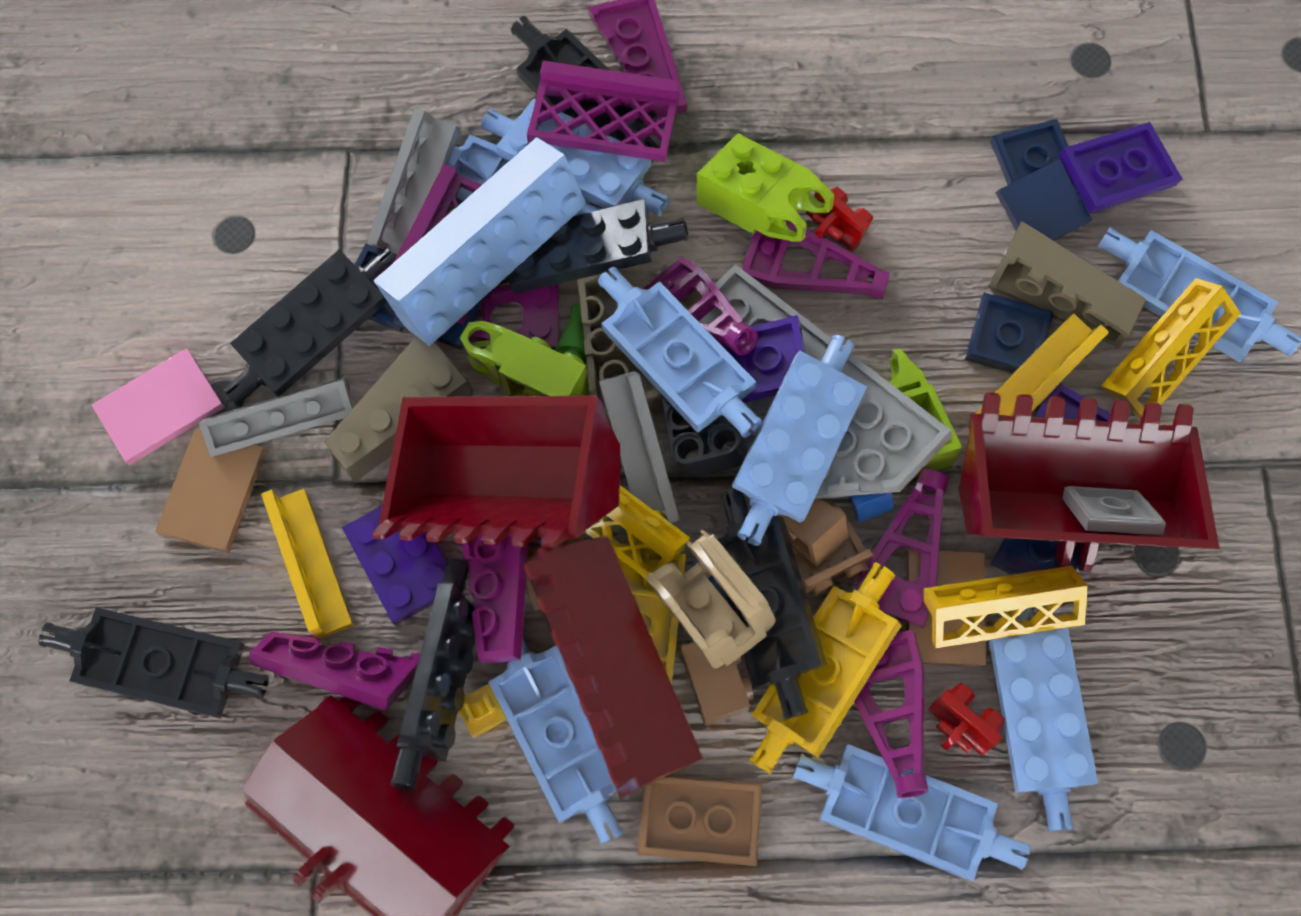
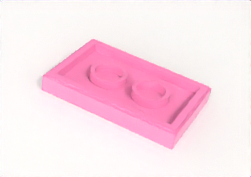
[92,348,225,466]

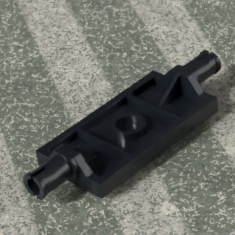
[511,16,661,163]
[498,199,689,294]
[222,247,396,406]
[717,489,827,719]
[390,559,475,791]
[38,607,269,719]

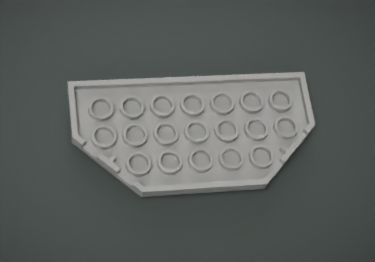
[699,264,953,499]

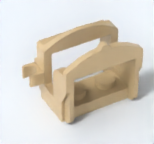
[645,530,776,668]

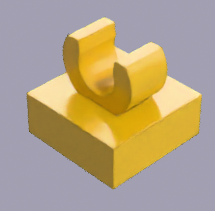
[459,684,507,738]

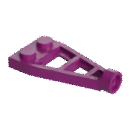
[742,220,890,300]
[643,256,758,356]
[469,284,559,350]
[854,468,950,628]
[854,630,929,799]

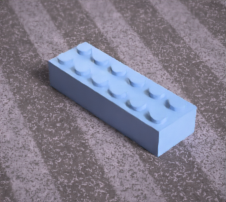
[374,137,586,346]

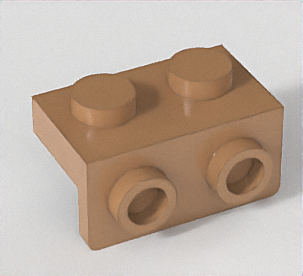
[793,521,874,596]

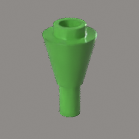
[554,303,587,363]

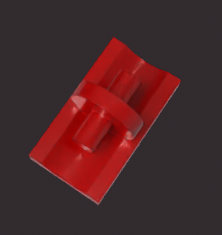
[806,186,873,252]
[927,683,1005,757]

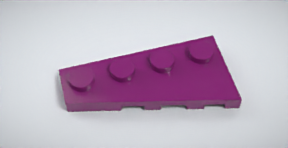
[588,0,687,118]
[462,534,528,663]
[249,631,420,711]

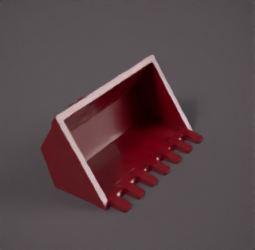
[958,392,1220,573]
[373,396,621,548]
[524,536,703,799]
[242,695,515,916]

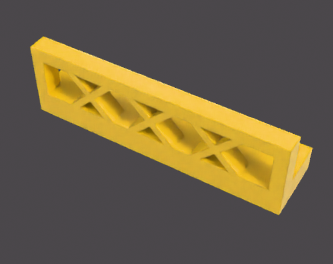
[1101,278,1241,420]
[974,313,1109,416]
[585,485,691,577]
[261,488,355,640]
[923,566,1088,648]

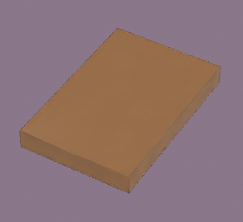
[155,429,266,553]
[907,549,986,668]
[637,776,762,866]

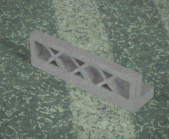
[367,107,460,255]
[598,371,680,523]
[198,376,353,458]

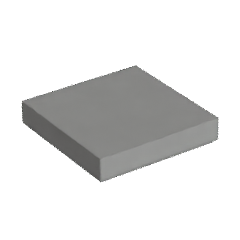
[1062,486,1166,535]

